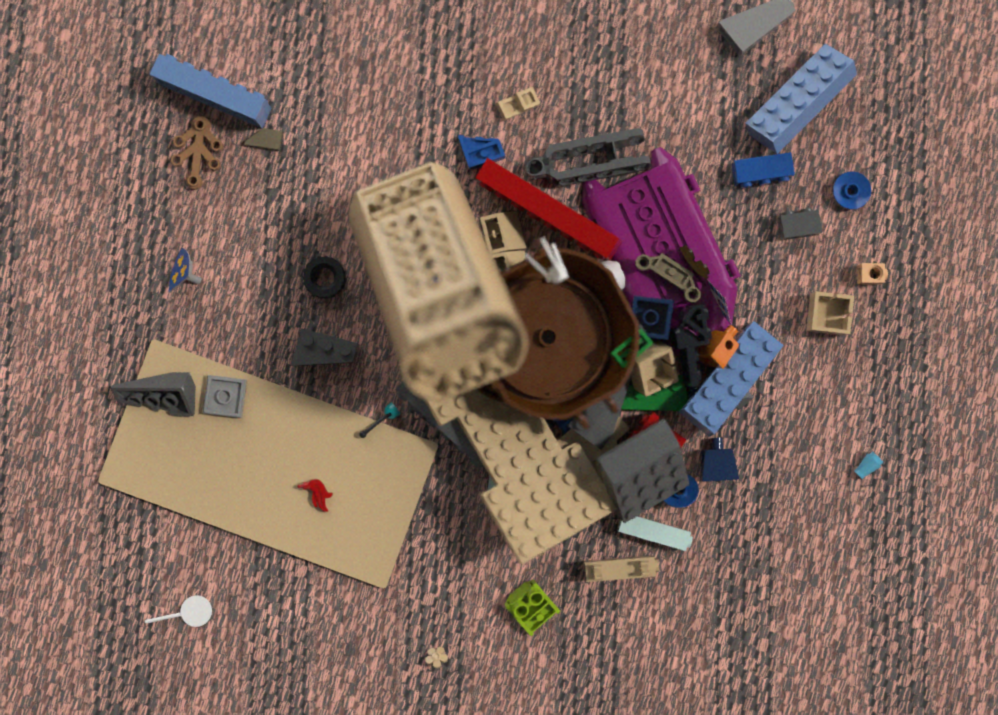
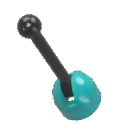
[359,402,401,438]

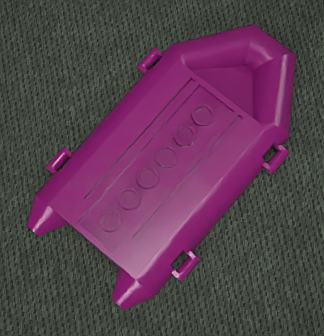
[582,147,741,365]

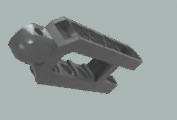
[526,128,651,187]

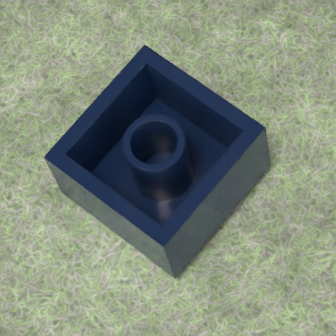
[632,296,674,341]

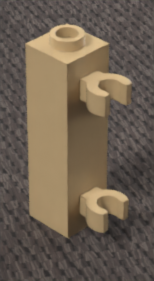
[584,555,659,582]

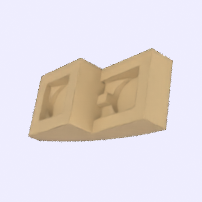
[496,87,541,121]

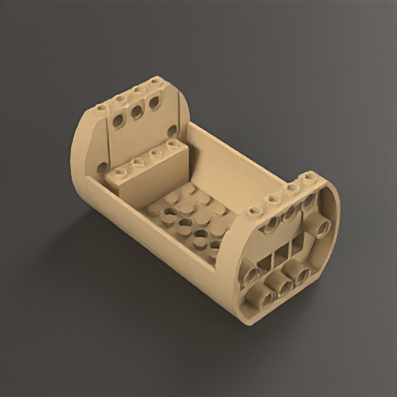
[349,162,527,402]

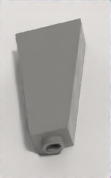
[716,0,796,57]

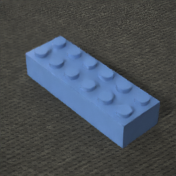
[745,43,857,154]
[149,54,271,128]
[679,321,784,437]

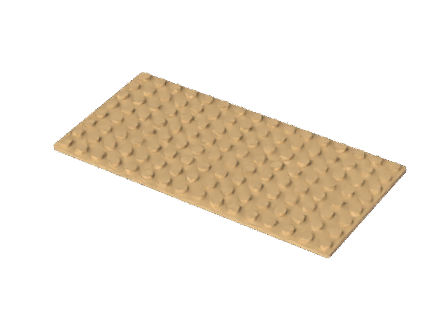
[98,339,438,588]

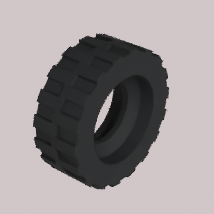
[303,256,346,299]

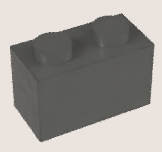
[777,208,822,241]

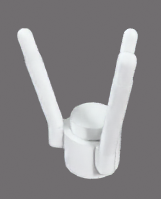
[525,238,568,284]

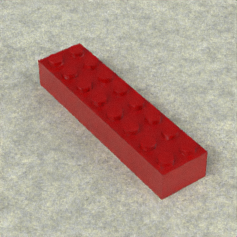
[475,158,623,261]

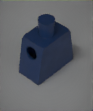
[700,437,740,482]

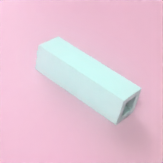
[617,516,693,551]

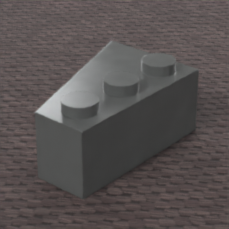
[291,328,360,367]

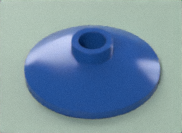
[833,171,872,209]
[663,474,699,508]

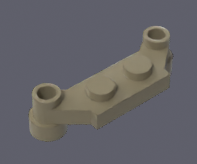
[635,253,701,303]

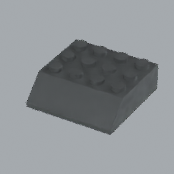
[597,419,689,524]

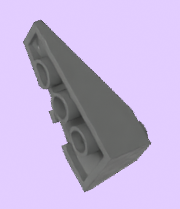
[111,372,196,416]
[569,375,631,450]

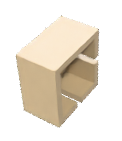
[806,291,854,336]
[630,340,679,397]

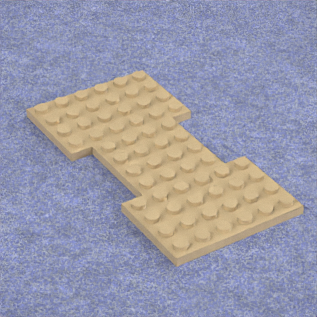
[424,388,616,566]

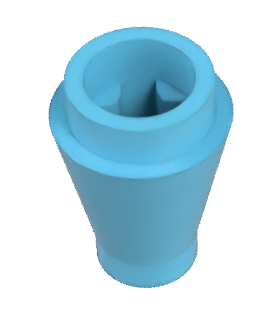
[854,451,883,479]

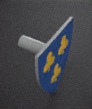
[168,248,201,293]

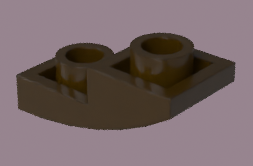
[677,245,710,282]

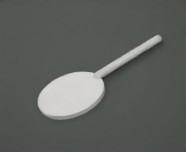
[144,595,212,627]

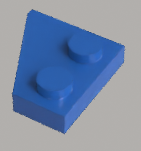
[458,135,506,171]

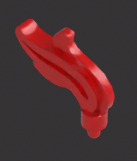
[297,479,333,512]

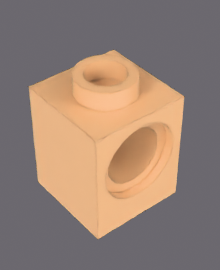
[857,263,888,285]

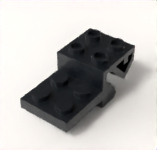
[670,304,712,387]

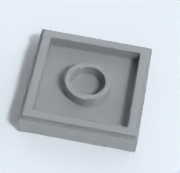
[203,375,247,418]

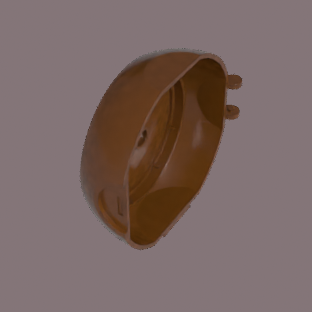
[487,248,639,430]

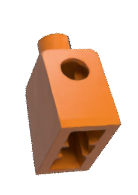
[696,325,739,369]

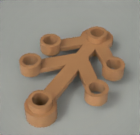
[171,116,224,190]

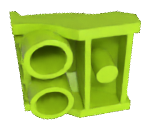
[504,579,561,636]

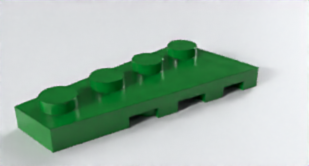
[621,374,688,411]

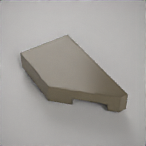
[244,128,283,151]

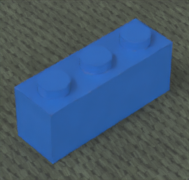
[731,152,795,188]

